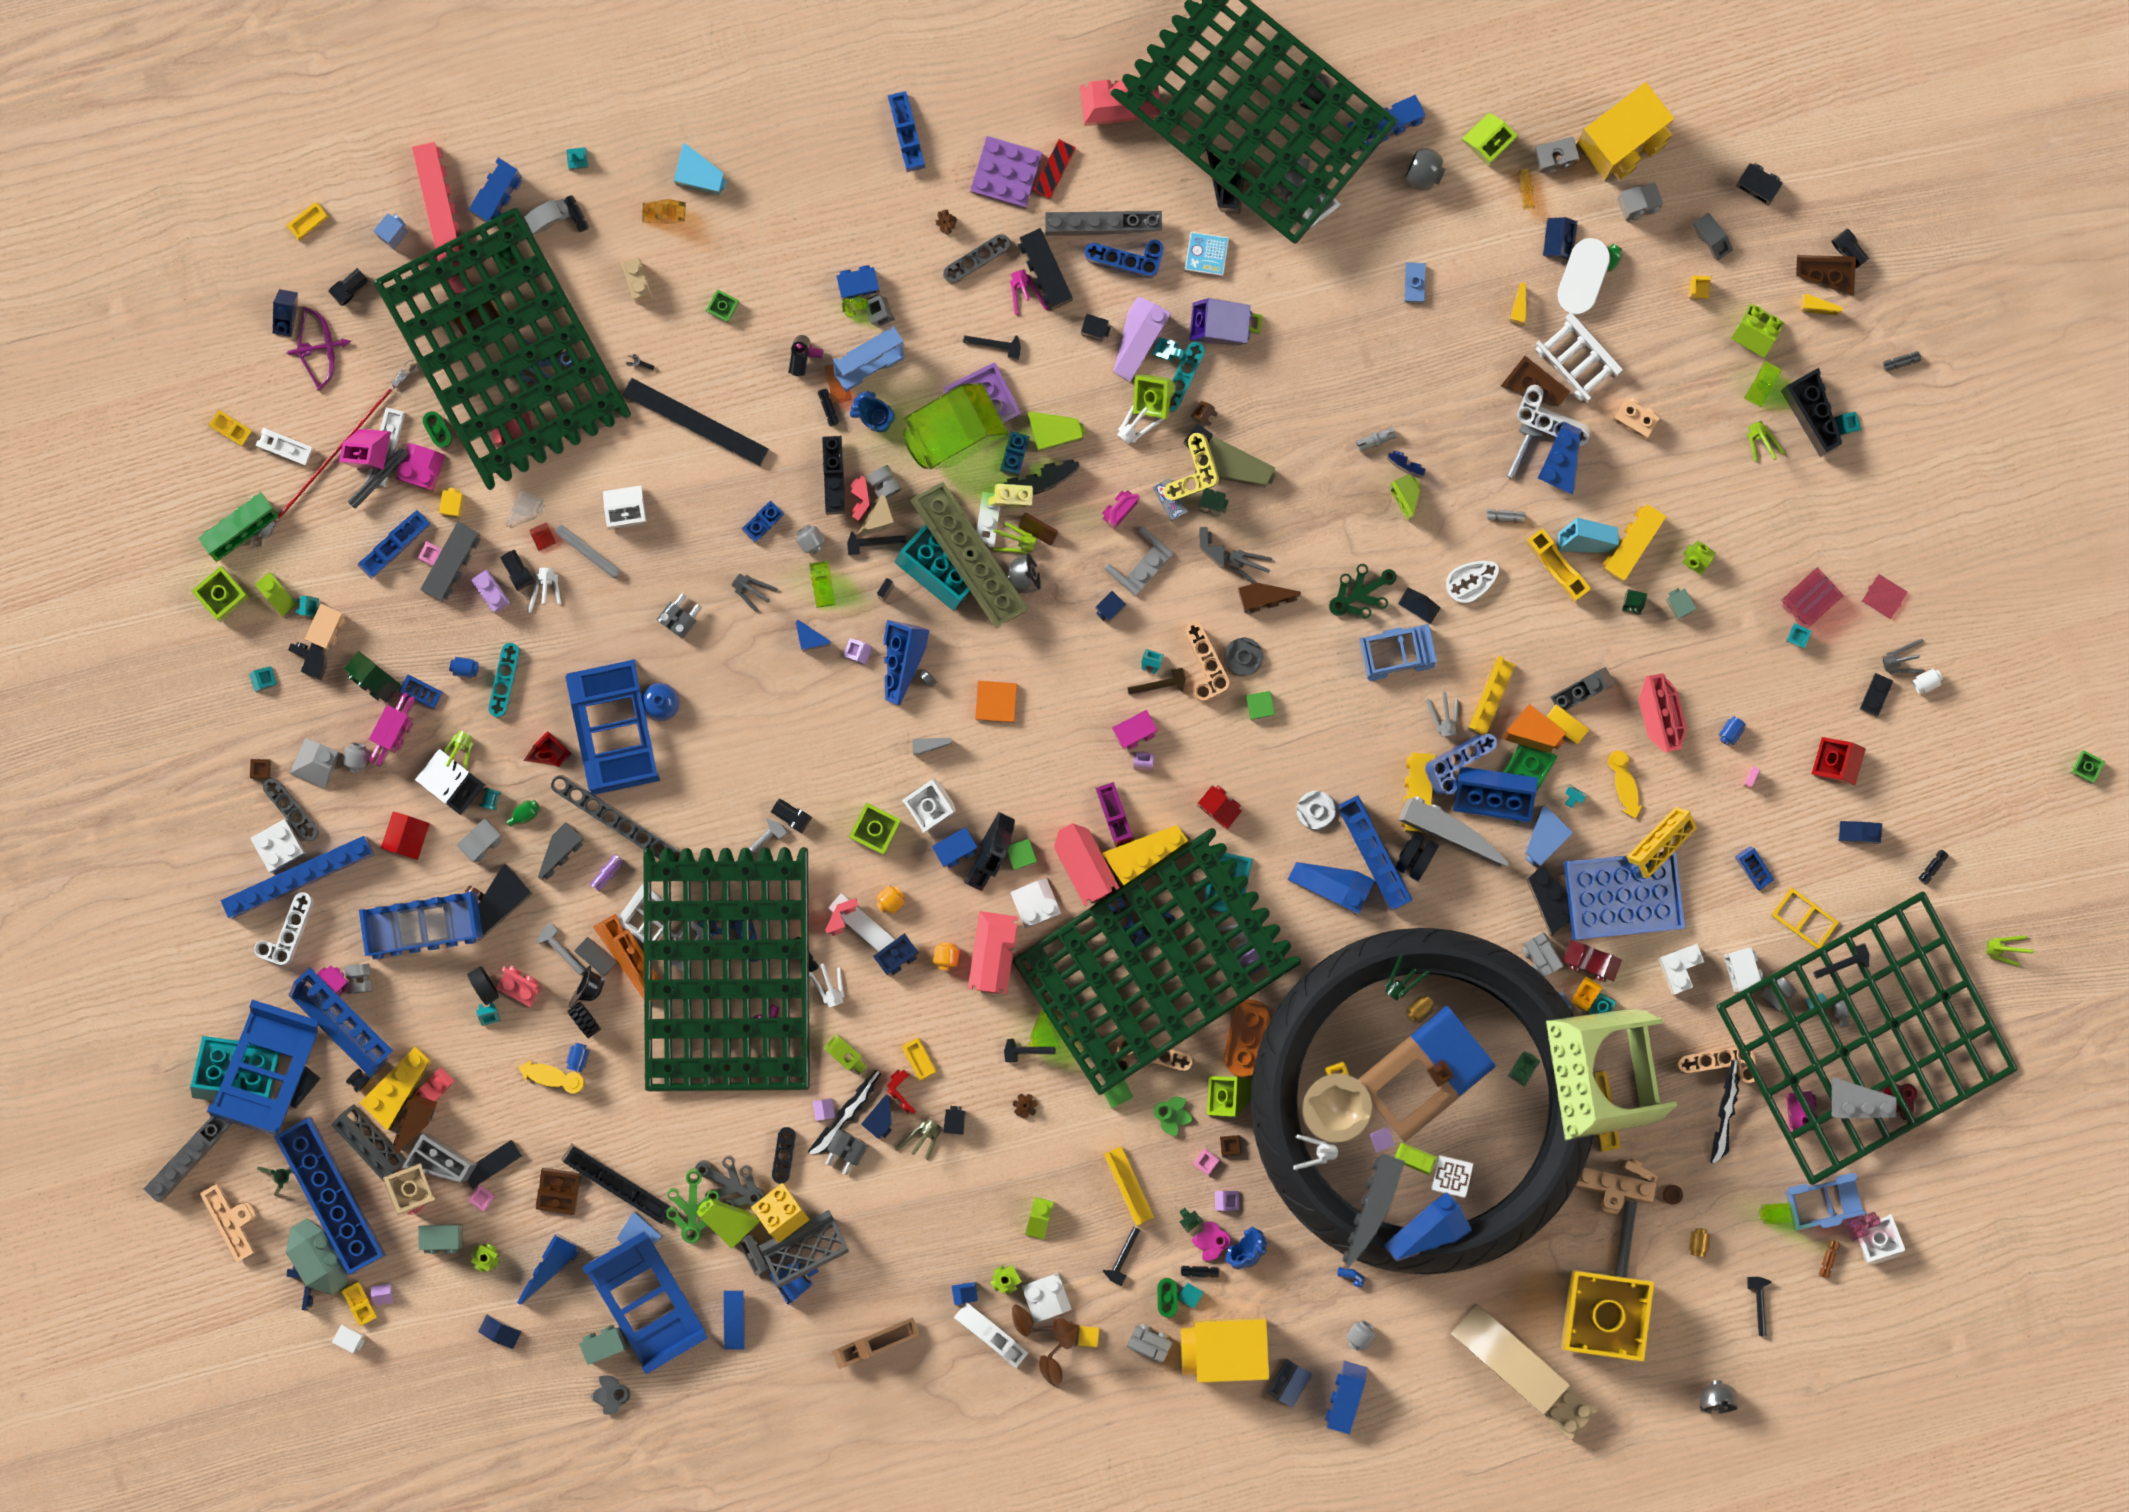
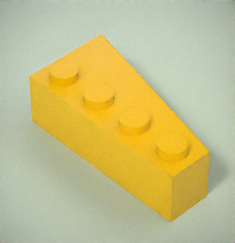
[1101,825,1188,886]

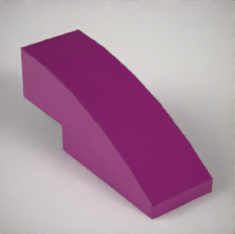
[1095,782,1134,847]

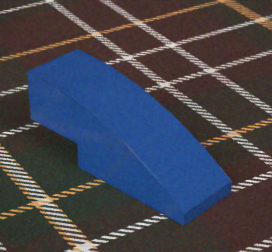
[724,1290,745,1350]

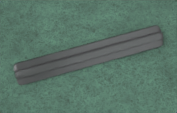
[348,448,408,508]
[1615,1201,1637,1278]

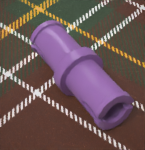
[590,854,624,892]

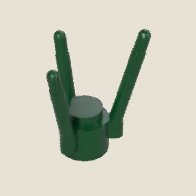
[1385,955,1430,1001]
[257,1166,292,1196]

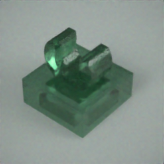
[1179,1208,1203,1233]

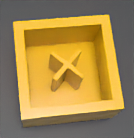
[751,1183,810,1244]

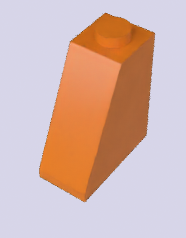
[1502,704,1566,753]

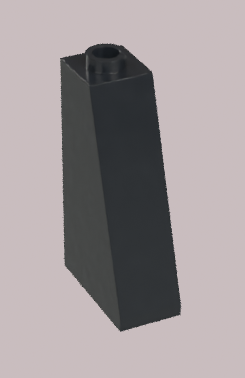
[478,864,533,941]

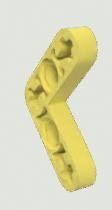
[1164,433,1219,500]

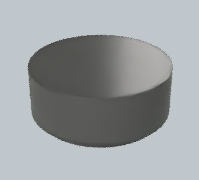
[920,669,938,688]

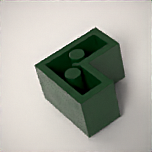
[344,651,401,703]

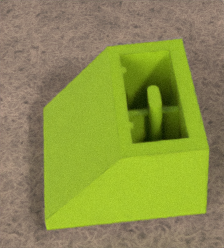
[1461,112,1518,167]
[1731,303,1785,358]

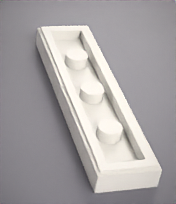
[366,407,405,487]
[829,894,895,951]

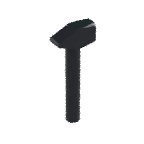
[963,335,1021,360]
[847,531,906,556]
[1813,943,1870,979]
[1004,1038,1056,1062]
[1103,1226,1140,1286]
[1747,1276,1771,1336]

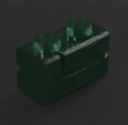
[1198,488,1229,517]

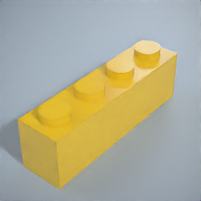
[1603,504,1667,583]
[1401,752,1435,833]

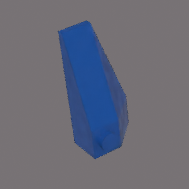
[1287,862,1375,915]
[517,1234,580,1305]

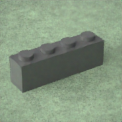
[420,521,481,602]

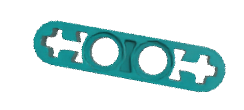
[1169,342,1205,413]
[489,643,520,718]

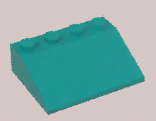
[894,524,973,611]
[190,1036,279,1101]

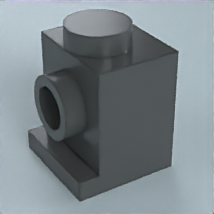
[864,295,895,327]

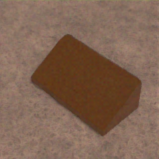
[1018,513,1058,546]

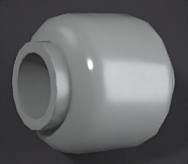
[796,524,825,554]
[343,743,370,773]
[1347,1320,1376,1351]

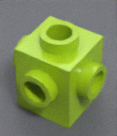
[1682,540,1716,575]
[471,1243,500,1273]
[991,1264,1022,1295]

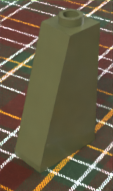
[1195,436,1276,487]

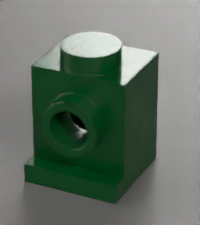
[1622,589,1647,615]

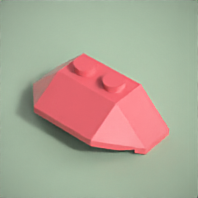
[1639,673,1687,752]

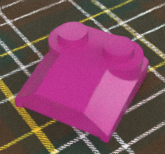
[395,443,446,492]
[1102,490,1140,530]

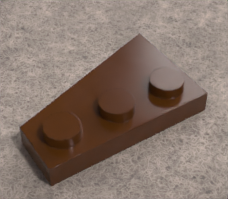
[1796,255,1856,296]

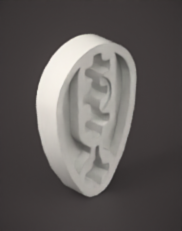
[1446,561,1499,604]

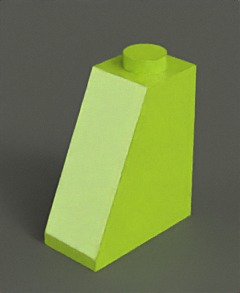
[1028,411,1086,452]
[697,1198,760,1249]

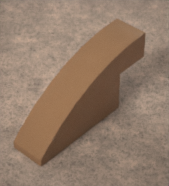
[832,1317,920,1369]

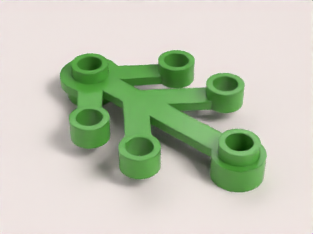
[666,1168,719,1243]

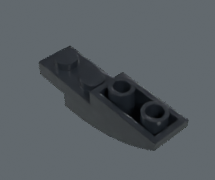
[822,436,845,515]
[1003,459,1079,495]
[964,812,1015,891]

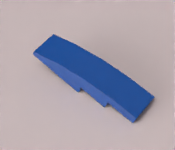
[888,91,926,172]
[358,510,430,579]

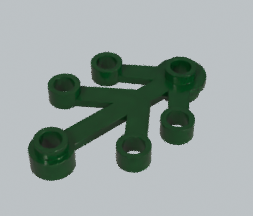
[1329,564,1397,619]

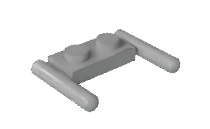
[1104,526,1173,596]

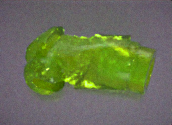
[842,296,868,317]

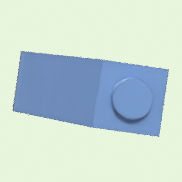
[1525,805,1573,867]

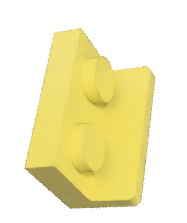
[988,484,1033,508]

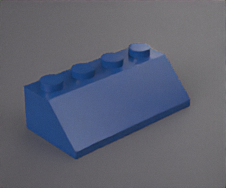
[1453,767,1538,822]

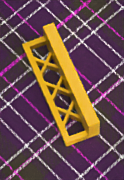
[1468,656,1515,735]
[1626,807,1697,879]
[1104,1146,1154,1226]

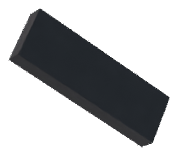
[467,1140,522,1189]

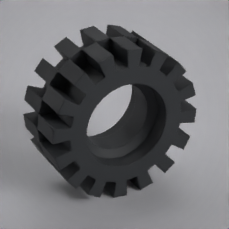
[567,1002,601,1039]

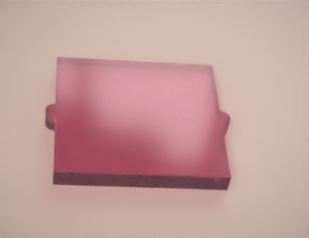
[1862,574,1908,619]

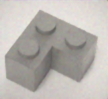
[1617,182,1664,221]

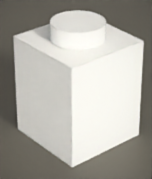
[332,1324,365,1353]

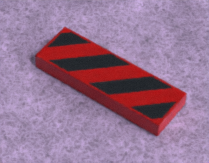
[1033,139,1076,199]

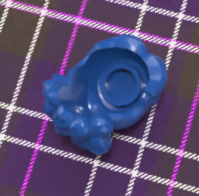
[850,391,895,432]
[1225,1226,1267,1270]

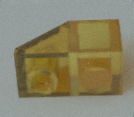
[642,199,686,224]

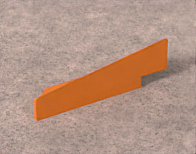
[593,913,659,1003]

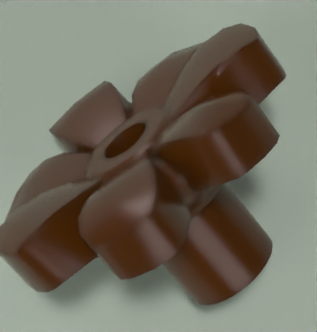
[936,209,957,235]
[1013,1094,1038,1118]

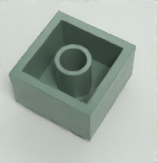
[419,1225,463,1254]
[579,1325,628,1365]

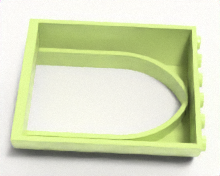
[1546,1009,1677,1140]

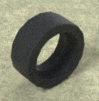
[467,966,499,1005]

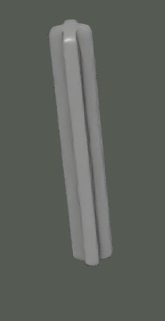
[555,525,620,578]

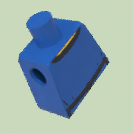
[769,1261,819,1305]

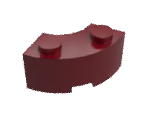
[1563,940,1622,982]

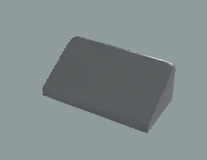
[574,937,617,977]

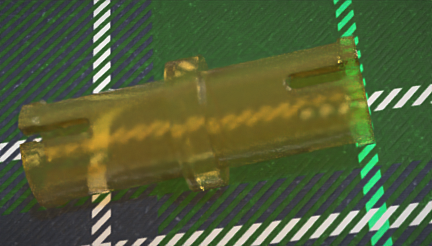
[1518,169,1535,210]

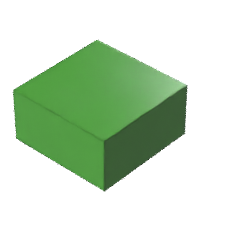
[706,289,739,323]
[1246,691,1275,720]
[2070,750,2105,783]
[1007,839,1037,870]
[1104,1080,1133,1108]

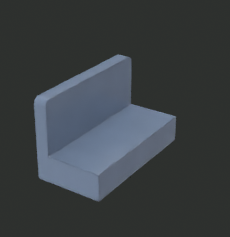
[1266,1359,1312,1407]

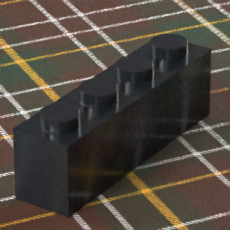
[1018,228,1073,310]

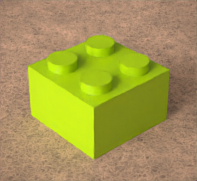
[192,566,250,623]
[849,802,902,856]

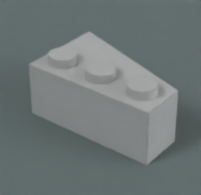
[1832,1077,1896,1118]
[402,1133,477,1182]

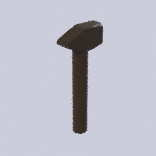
[1127,668,1185,695]

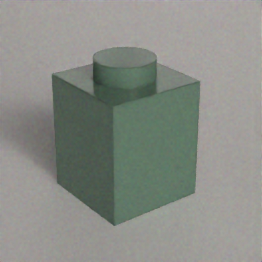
[1666,588,1696,620]

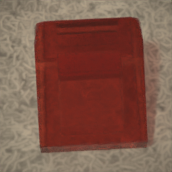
[530,522,556,551]

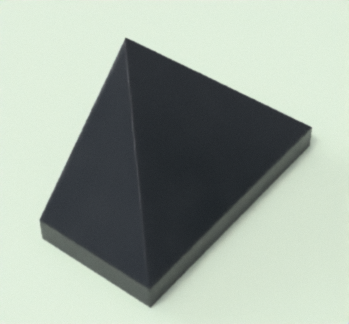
[1398,587,1441,624]

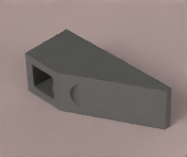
[1551,667,1615,711]
[538,822,584,880]

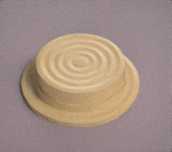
[1303,1074,1372,1142]

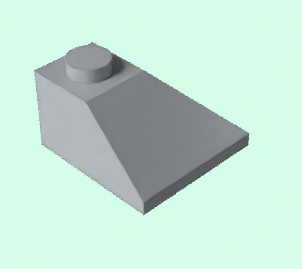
[290,738,341,789]

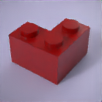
[1197,785,1242,830]

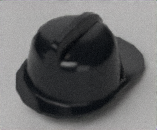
[569,965,605,1008]

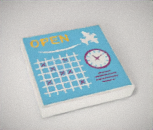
[1185,232,1229,276]

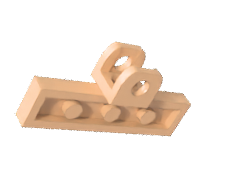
[1575,1168,1656,1215]
[200,1183,257,1262]

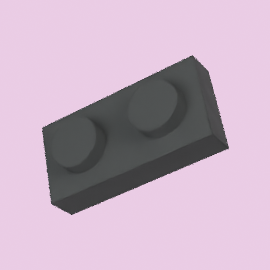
[739,1234,768,1276]

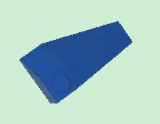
[884,620,929,705]
[1384,1192,1472,1261]

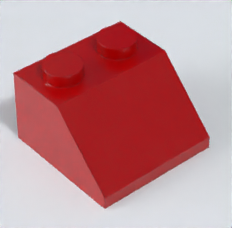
[1811,737,1866,786]

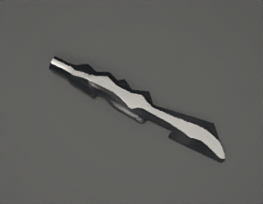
[1710,1059,1740,1164]
[808,1069,882,1154]

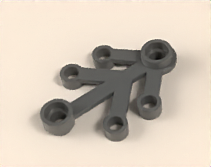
[695,1156,765,1207]

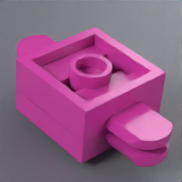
[369,693,416,767]

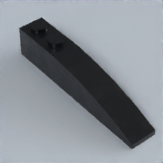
[561,1143,671,1224]

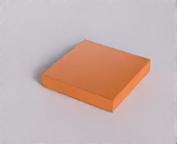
[975,680,1017,723]

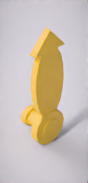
[1607,750,1642,819]
[518,1060,585,1094]

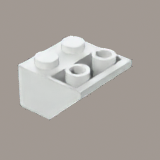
[603,485,648,530]

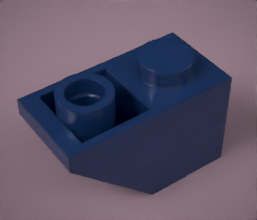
[272,289,298,337]

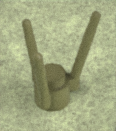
[895,1118,940,1160]

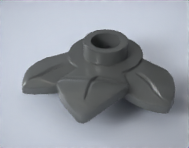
[591,1375,630,1415]

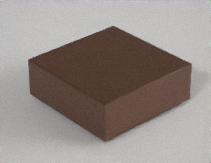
[250,759,271,779]
[1220,1135,1241,1156]

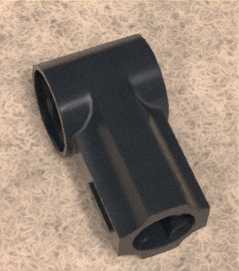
[1831,228,1869,269]
[328,268,369,306]
[788,335,811,377]
[500,550,534,591]
[771,798,812,834]

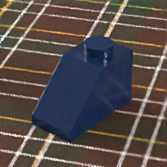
[1838,821,1883,844]
[861,1094,892,1139]

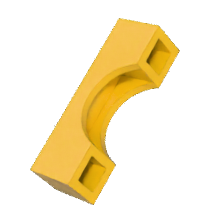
[1525,528,1591,603]

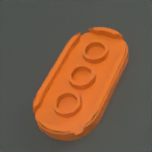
[1224,1000,1271,1077]

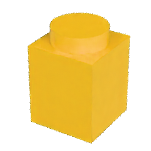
[1180,1317,1269,1382]

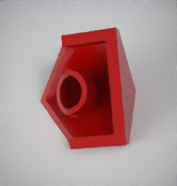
[523,731,572,767]

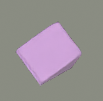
[843,638,872,664]
[1369,1127,1395,1153]
[1215,1191,1239,1211]

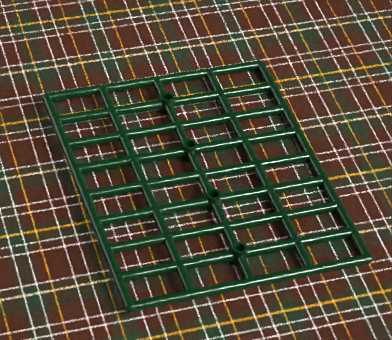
[1717,891,2018,1185]

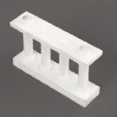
[1535,312,1623,403]

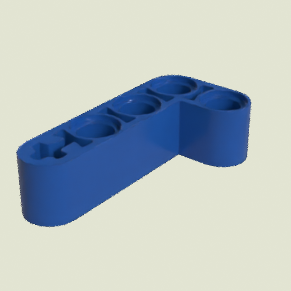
[1085,240,1163,279]
[1425,734,1497,795]

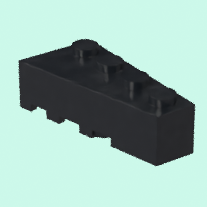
[1781,368,1842,457]

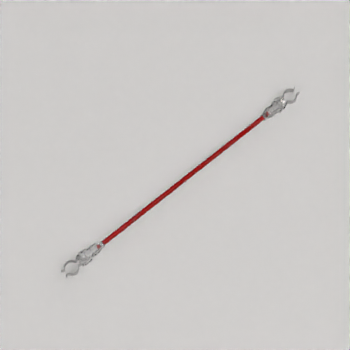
[250,358,417,549]

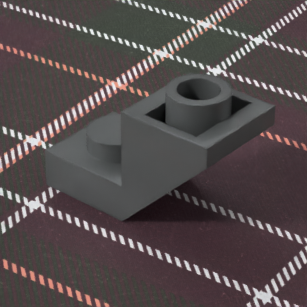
[1693,213,1733,261]
[1199,527,1228,568]

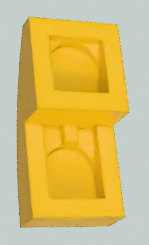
[208,409,252,447]
[1546,704,1589,745]
[341,1280,377,1326]

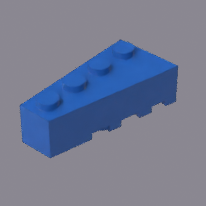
[1346,95,1426,152]

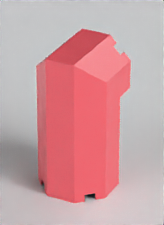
[1080,80,1161,126]
[1054,823,1119,907]
[968,911,1018,995]

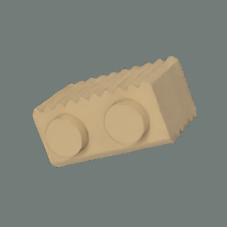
[621,257,653,303]

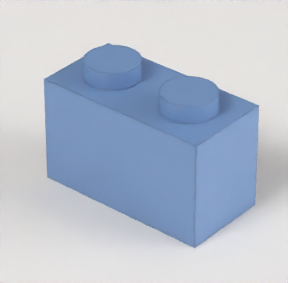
[373,213,408,250]

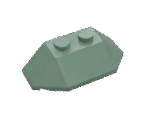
[286,1218,348,1295]

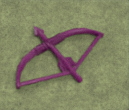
[287,306,352,391]

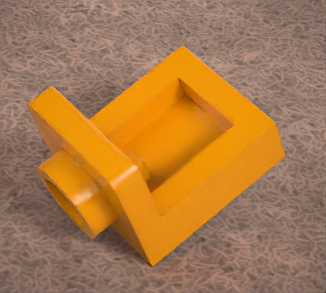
[1571,977,1603,1011]

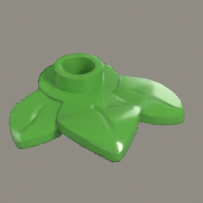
[1154,1096,1192,1136]

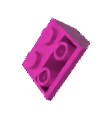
[339,429,391,470]

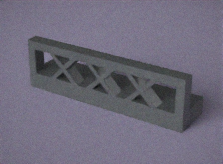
[332,1104,406,1182]

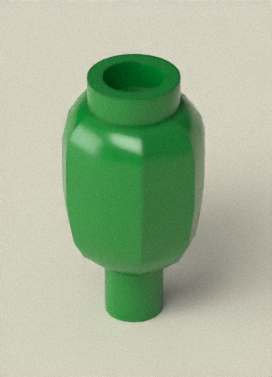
[1607,243,1622,272]
[506,800,541,827]

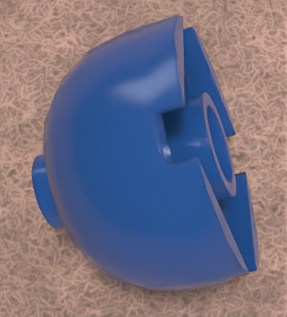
[642,682,680,722]

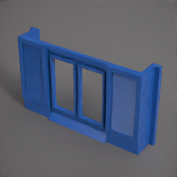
[565,659,660,795]
[207,999,319,1136]
[582,1231,708,1374]

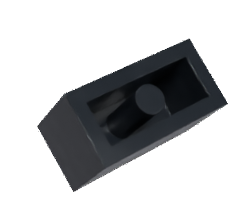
[1736,163,1783,206]

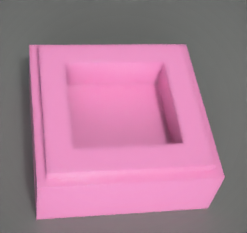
[418,541,442,566]
[1743,766,1760,788]
[1193,1149,1220,1176]
[468,1185,495,1212]

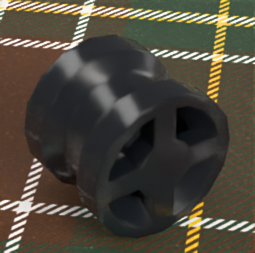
[346,1068,370,1093]

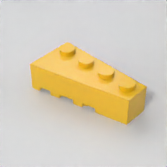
[360,1047,432,1131]

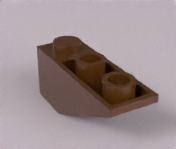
[1238,583,1301,614]
[393,1094,437,1154]

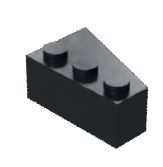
[1206,149,1246,214]
[1526,866,1570,936]

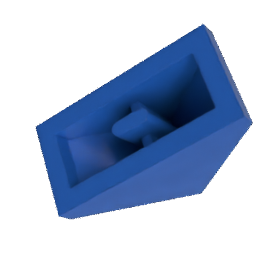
[796,620,831,651]

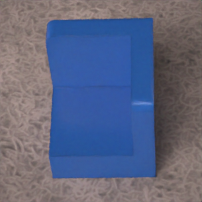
[952,1282,978,1305]

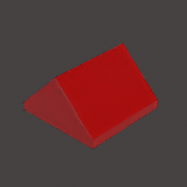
[381,811,430,860]

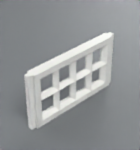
[618,884,712,972]

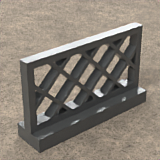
[759,1210,849,1288]

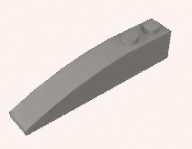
[1398,796,1509,867]

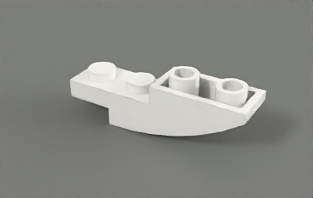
[954,1303,1028,1368]

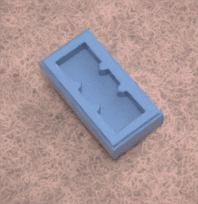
[1405,262,1426,303]

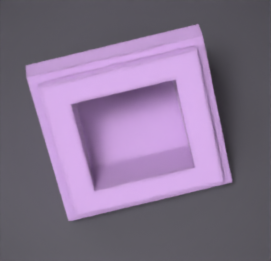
[1133,752,1154,771]
[813,1098,835,1121]
[371,1283,394,1306]

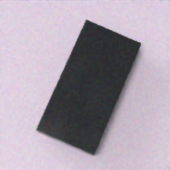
[877,578,895,602]
[290,1066,321,1109]

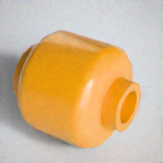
[876,886,905,914]
[933,942,960,971]

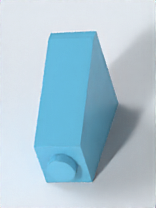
[674,144,727,195]
[1558,518,1620,553]

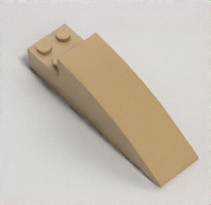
[1451,1304,1597,1440]

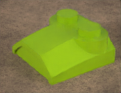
[1133,375,1176,420]

